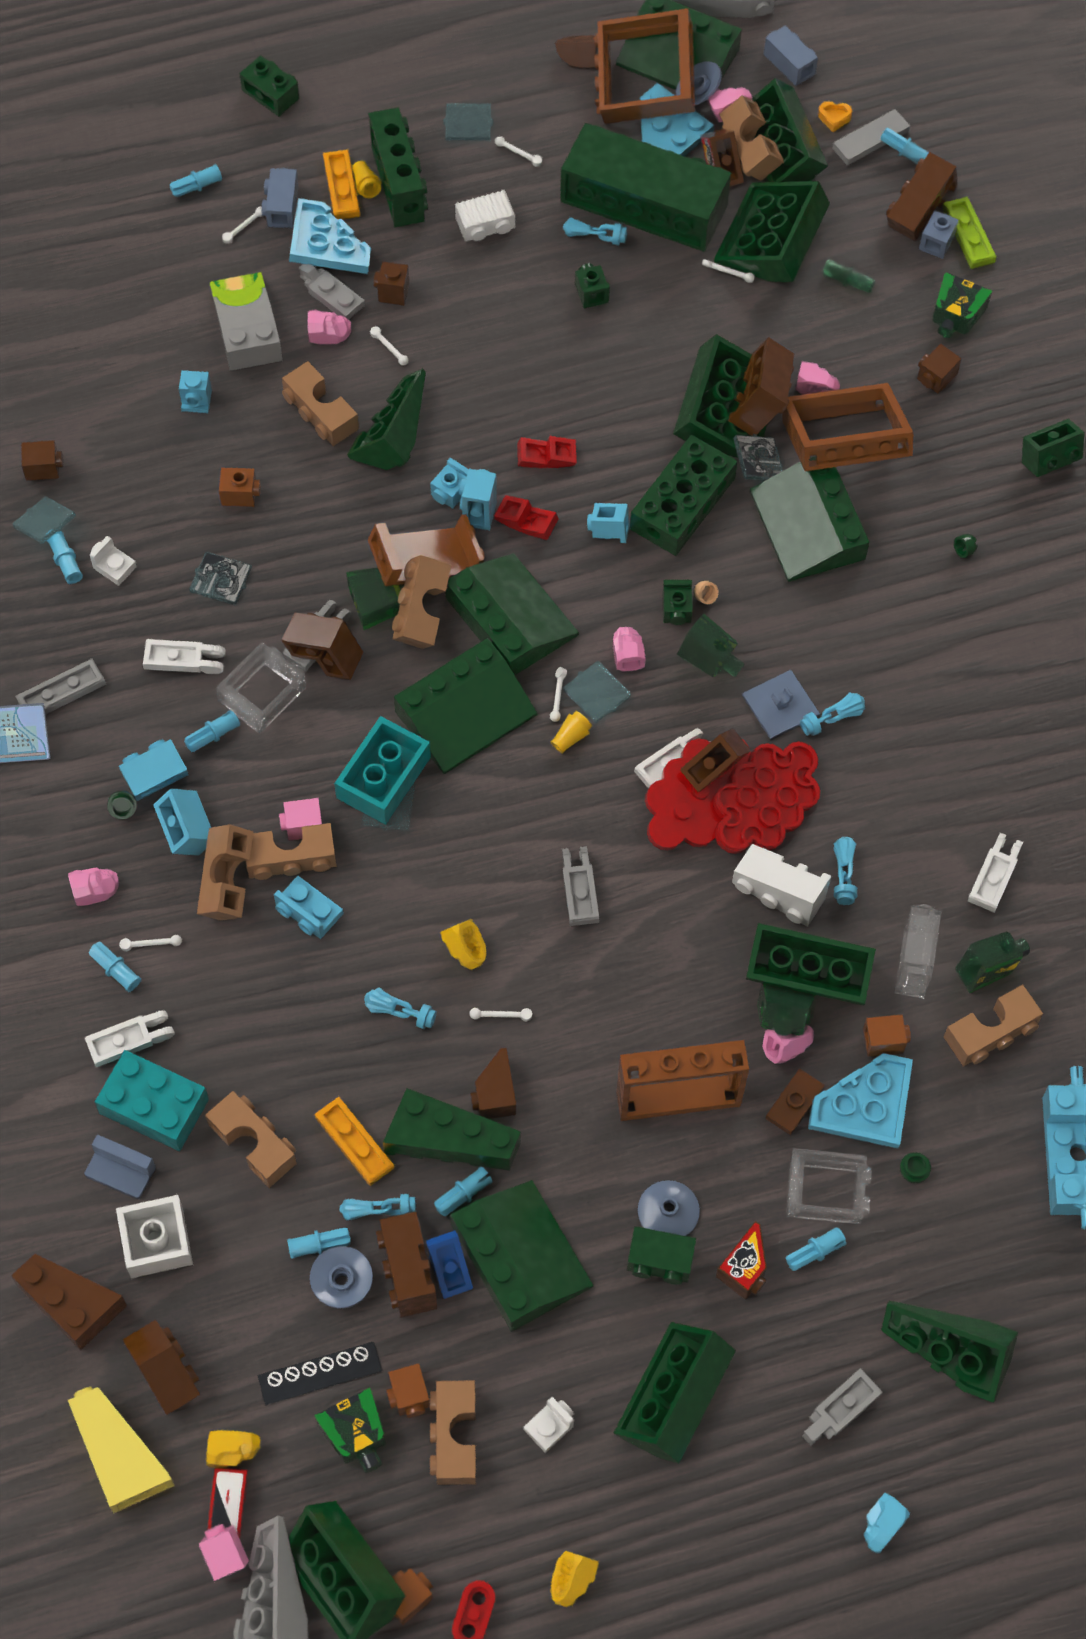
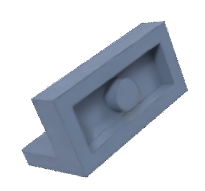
[84,1134,156,1199]

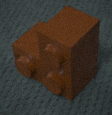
[281,612,364,680]
[122,1319,200,1415]

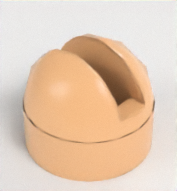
[694,581,719,604]

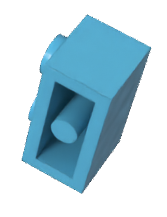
[459,469,497,531]
[119,739,188,801]
[153,789,211,855]

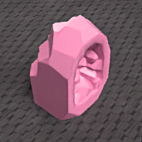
[707,87,752,122]
[308,310,351,344]
[796,361,840,395]
[613,627,646,671]
[68,867,119,906]
[762,1021,814,1064]

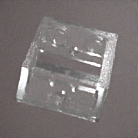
[215,642,306,734]
[895,904,942,998]
[786,1148,872,1224]

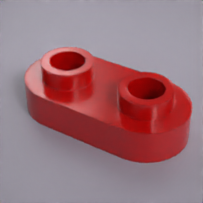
[452,1580,495,1639]

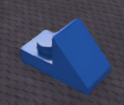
[426,1231,473,1299]

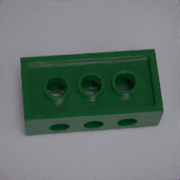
[368,107,428,228]
[630,435,738,556]

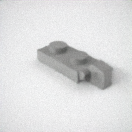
[299,264,365,320]
[802,1368,883,1446]

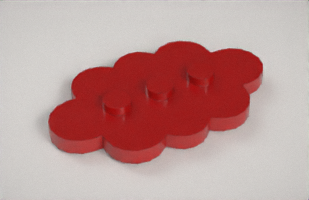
[645,738,751,850]
[713,741,820,854]

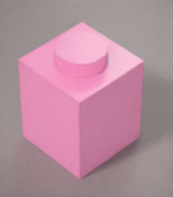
[279,798,322,841]
[199,1524,249,1581]

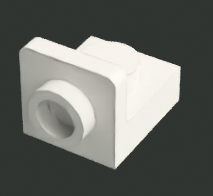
[90,536,137,586]
[524,1397,574,1453]

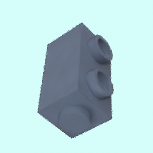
[764,26,818,86]
[262,168,298,228]

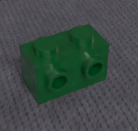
[239,55,300,117]
[1022,418,1085,477]
[627,1226,696,1285]

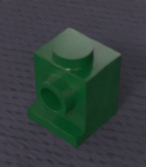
[575,263,610,308]
[662,580,693,625]

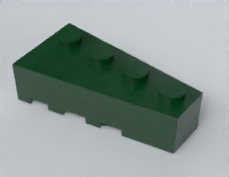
[383,1088,521,1170]

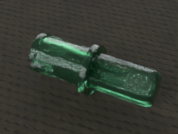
[822,259,875,293]

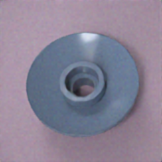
[676,62,722,105]
[638,1180,700,1236]
[310,1246,373,1309]

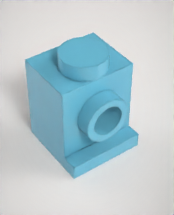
[179,370,212,413]
[430,458,469,509]
[587,503,630,543]

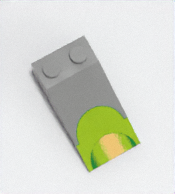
[210,272,283,371]

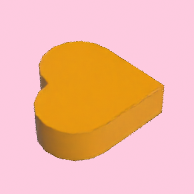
[818,101,852,132]

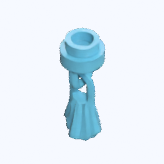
[563,217,627,245]
[800,692,865,736]
[834,837,858,905]
[364,987,437,1029]
[340,1194,416,1221]

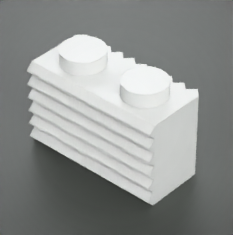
[455,190,515,242]

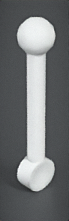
[495,136,542,167]
[222,207,263,244]
[702,259,755,283]
[370,327,409,366]
[550,667,567,722]
[119,935,182,951]
[469,1008,532,1022]

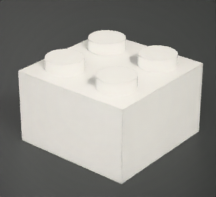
[116,1195,193,1278]

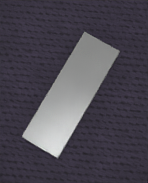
[832,109,910,166]
[15,659,106,715]

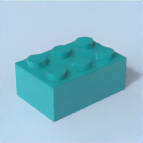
[334,716,431,825]
[95,1050,209,1152]

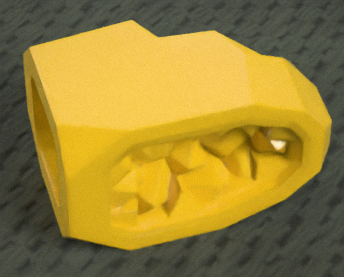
[440,919,486,970]
[207,1430,261,1468]
[551,1551,599,1607]

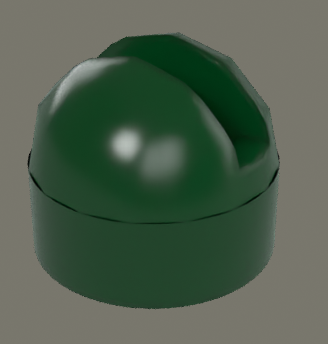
[953,534,978,558]

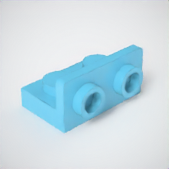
[274,876,343,939]

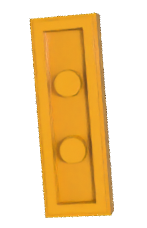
[323,149,360,220]
[314,1097,394,1186]

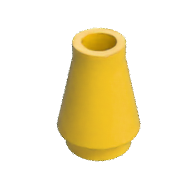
[352,161,381,198]
[551,711,592,754]

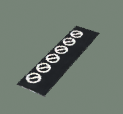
[257,1341,382,1406]

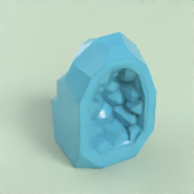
[864,1493,910,1553]

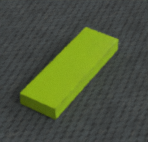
[942,196,997,269]

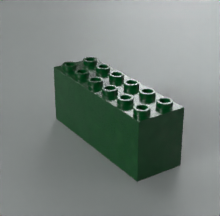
[560,122,731,252]

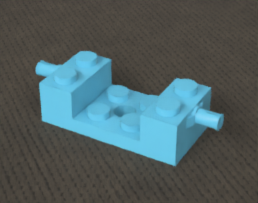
[1042,1066,1086,1229]

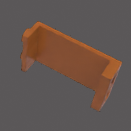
[368,514,485,586]

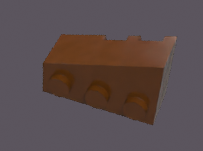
[886,152,958,241]
[728,337,794,437]
[375,1211,437,1318]
[11,1254,127,1350]

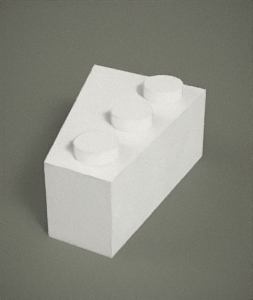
[732,844,831,927]

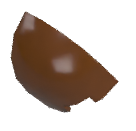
[555,35,596,68]

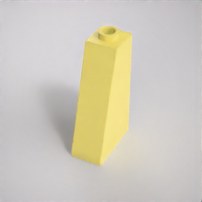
[68,1387,174,1513]

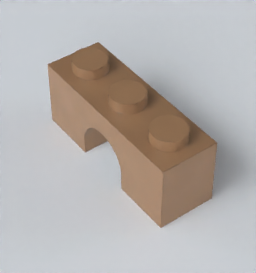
[719,95,784,181]
[282,361,359,446]
[392,555,452,649]
[246,823,337,880]
[197,824,254,920]
[944,985,1043,1067]
[205,1091,297,1188]
[430,1381,476,1485]

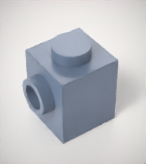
[919,211,959,259]

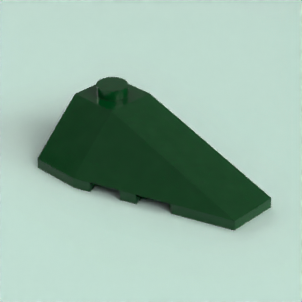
[347,368,426,470]
[881,1300,1018,1403]

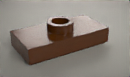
[765,1068,825,1136]

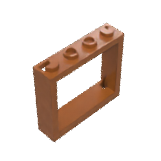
[594,9,695,124]
[782,383,913,471]
[616,1040,749,1121]

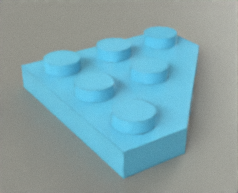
[640,83,714,156]
[289,198,371,274]
[808,1053,913,1148]

